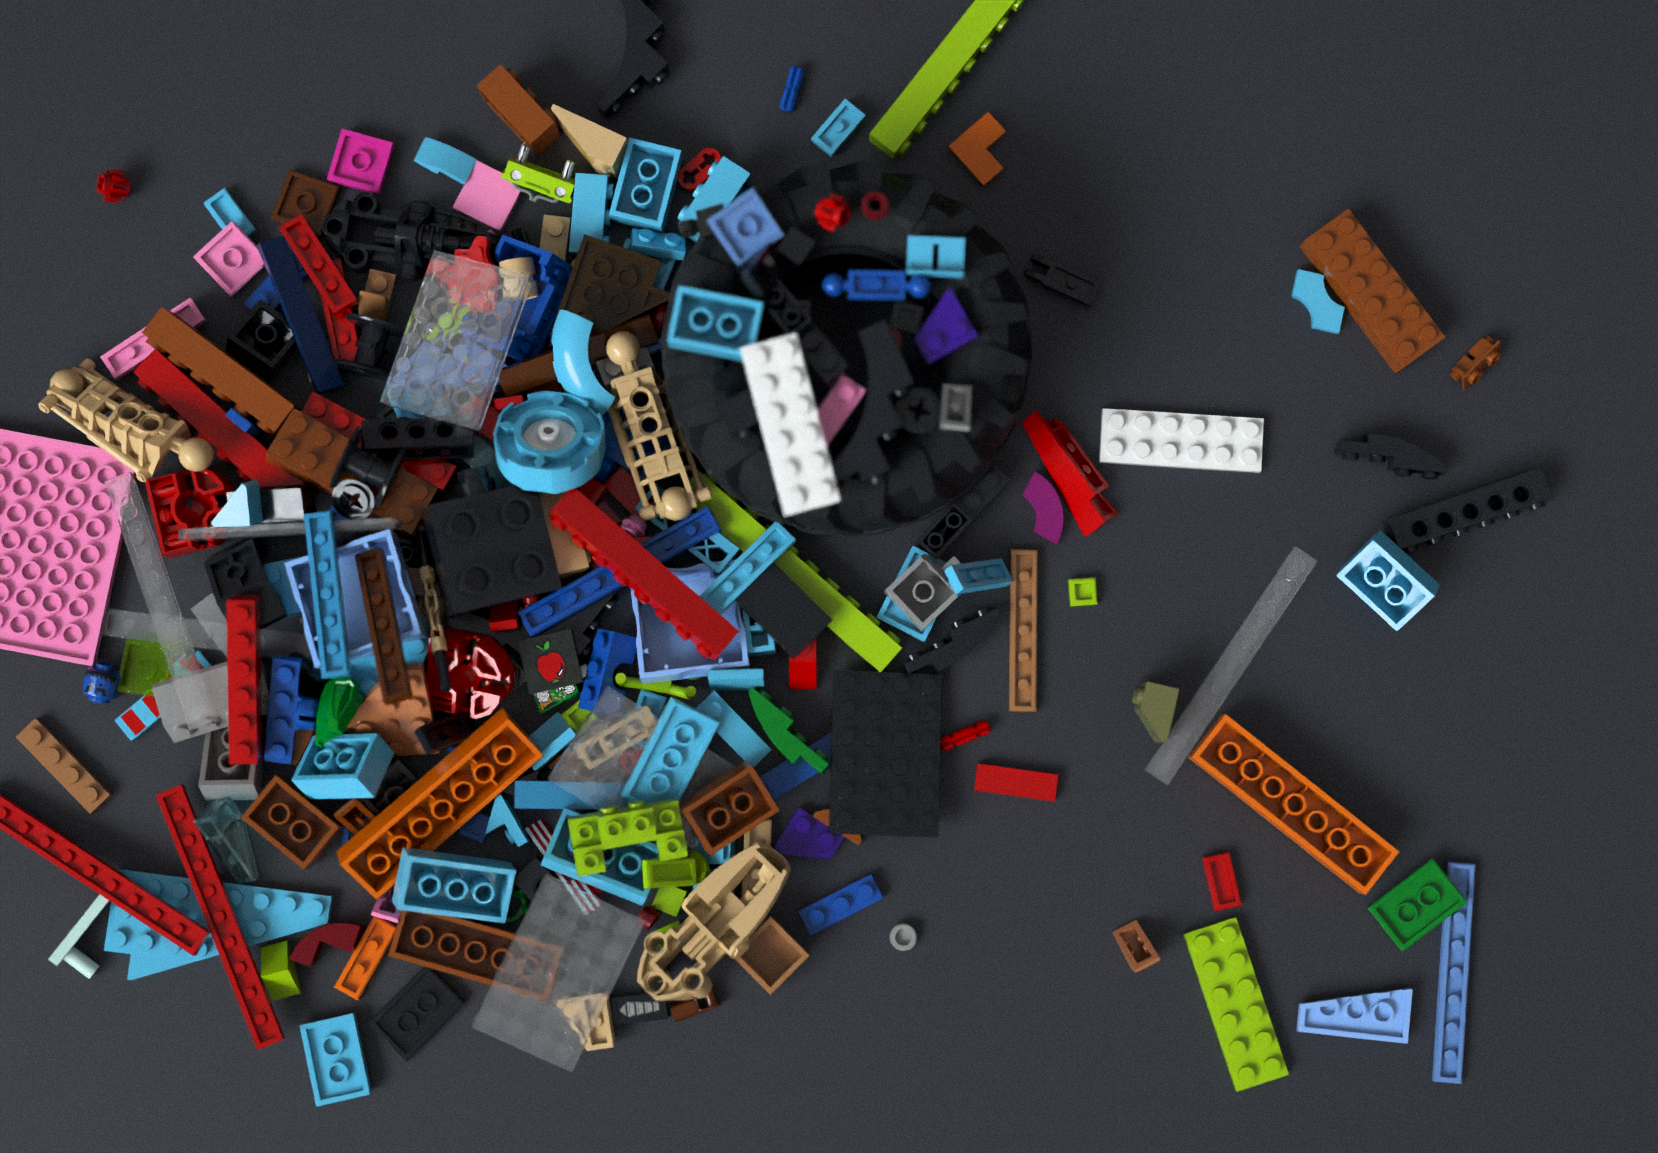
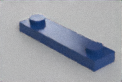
[759,733,831,800]

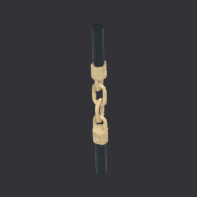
[415,530,452,692]

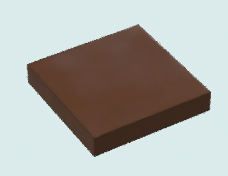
[271,169,341,238]

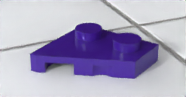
[914,289,978,365]
[773,807,844,859]

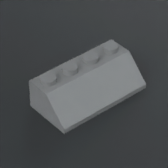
[152,660,271,743]

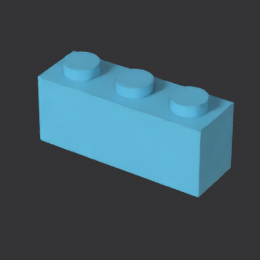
[569,173,614,258]

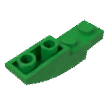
[749,688,830,776]

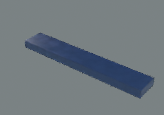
[257,236,344,394]

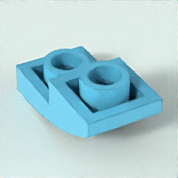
[413,137,477,184]

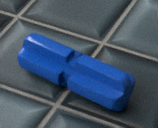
[780,66,804,112]

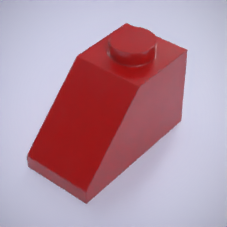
[789,638,817,690]

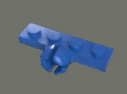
[264,655,320,765]

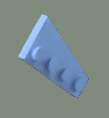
[1296,988,1413,1044]

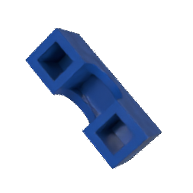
[578,629,637,717]

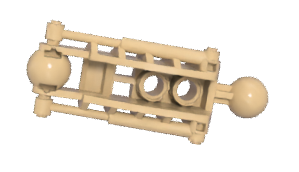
[606,331,713,521]
[38,358,214,482]

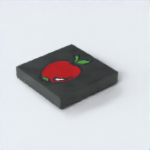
[518,629,584,695]

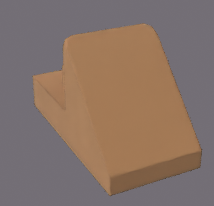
[358,269,398,322]

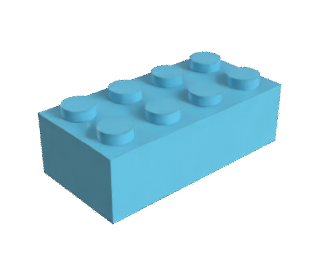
[541,808,659,906]
[392,847,516,923]

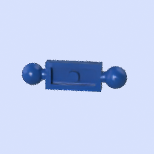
[823,270,931,301]

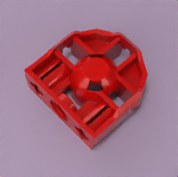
[145,469,237,558]
[427,626,515,719]

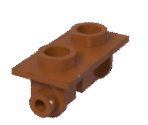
[1450,336,1502,391]

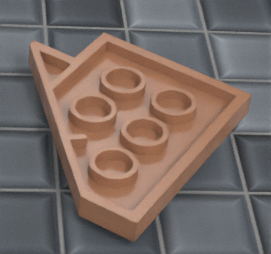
[343,663,439,756]

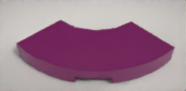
[1022,472,1063,544]

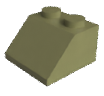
[1132,681,1179,743]

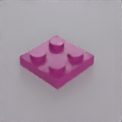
[327,129,395,195]

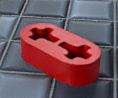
[678,148,721,192]

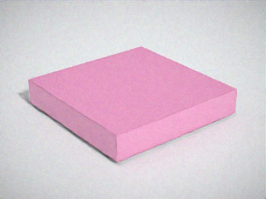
[453,161,525,233]
[193,221,265,297]

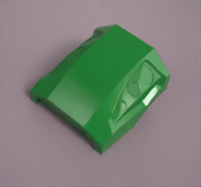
[315,676,364,748]

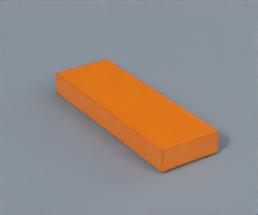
[334,916,397,1000]

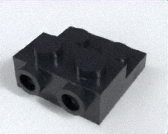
[359,754,419,816]

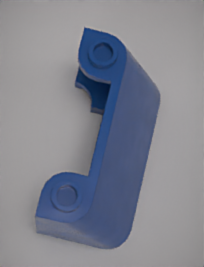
[458,234,573,361]

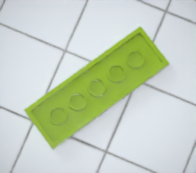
[1183,917,1289,1092]

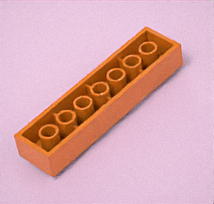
[336,707,543,900]
[1188,714,1399,895]

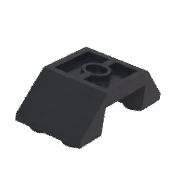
[204,531,288,630]

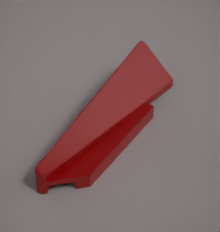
[1022,410,1119,536]

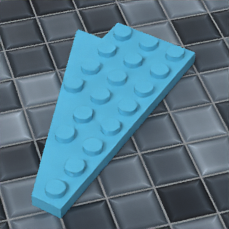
[104,869,334,980]

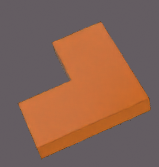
[948,112,1006,187]

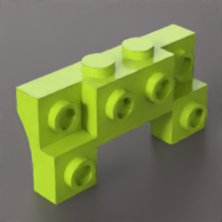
[567,798,688,877]

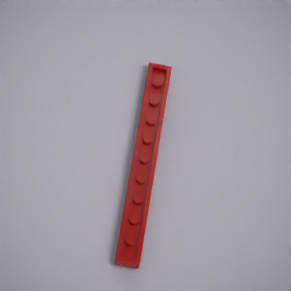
[156,784,285,1050]
[0,793,211,956]

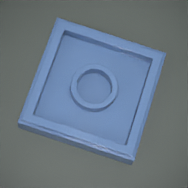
[706,188,785,266]

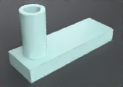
[48,895,109,979]

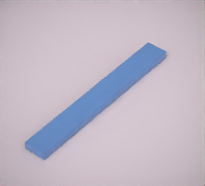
[1432,861,1476,1084]

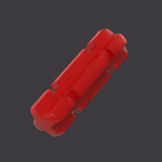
[940,720,991,751]

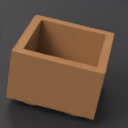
[734,915,810,995]

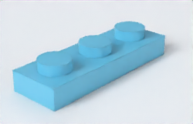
[944,558,1013,594]

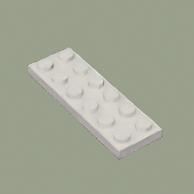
[740,333,840,516]
[1099,408,1264,473]

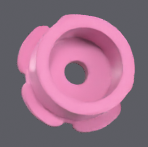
[621,515,647,538]

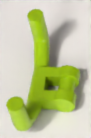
[615,673,696,699]

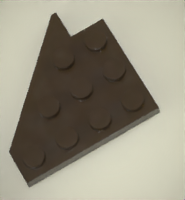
[549,234,670,337]

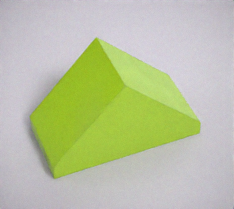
[261,940,302,1001]

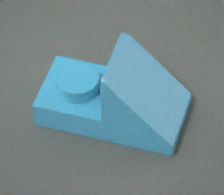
[486,794,531,847]

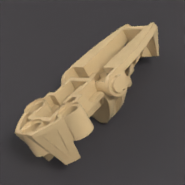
[637,843,791,1001]

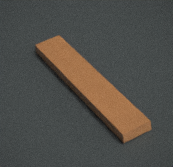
[1009,549,1038,712]

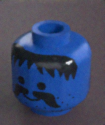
[82,662,121,703]

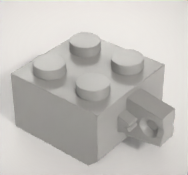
[884,553,962,632]

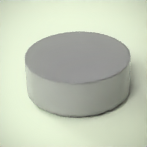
[890,923,917,951]

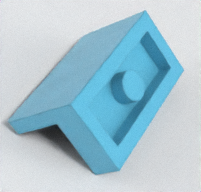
[530,712,580,771]

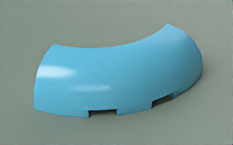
[551,310,615,416]

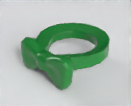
[505,888,531,922]

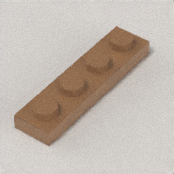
[16,718,113,814]

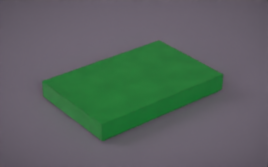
[1367,858,1467,952]

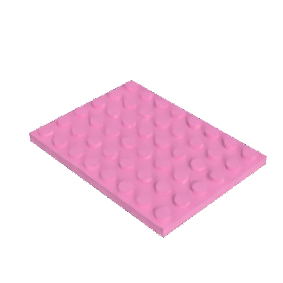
[0,429,136,666]

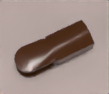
[670,988,722,1022]

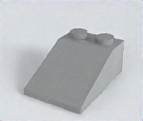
[198,716,263,801]

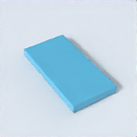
[621,697,720,803]

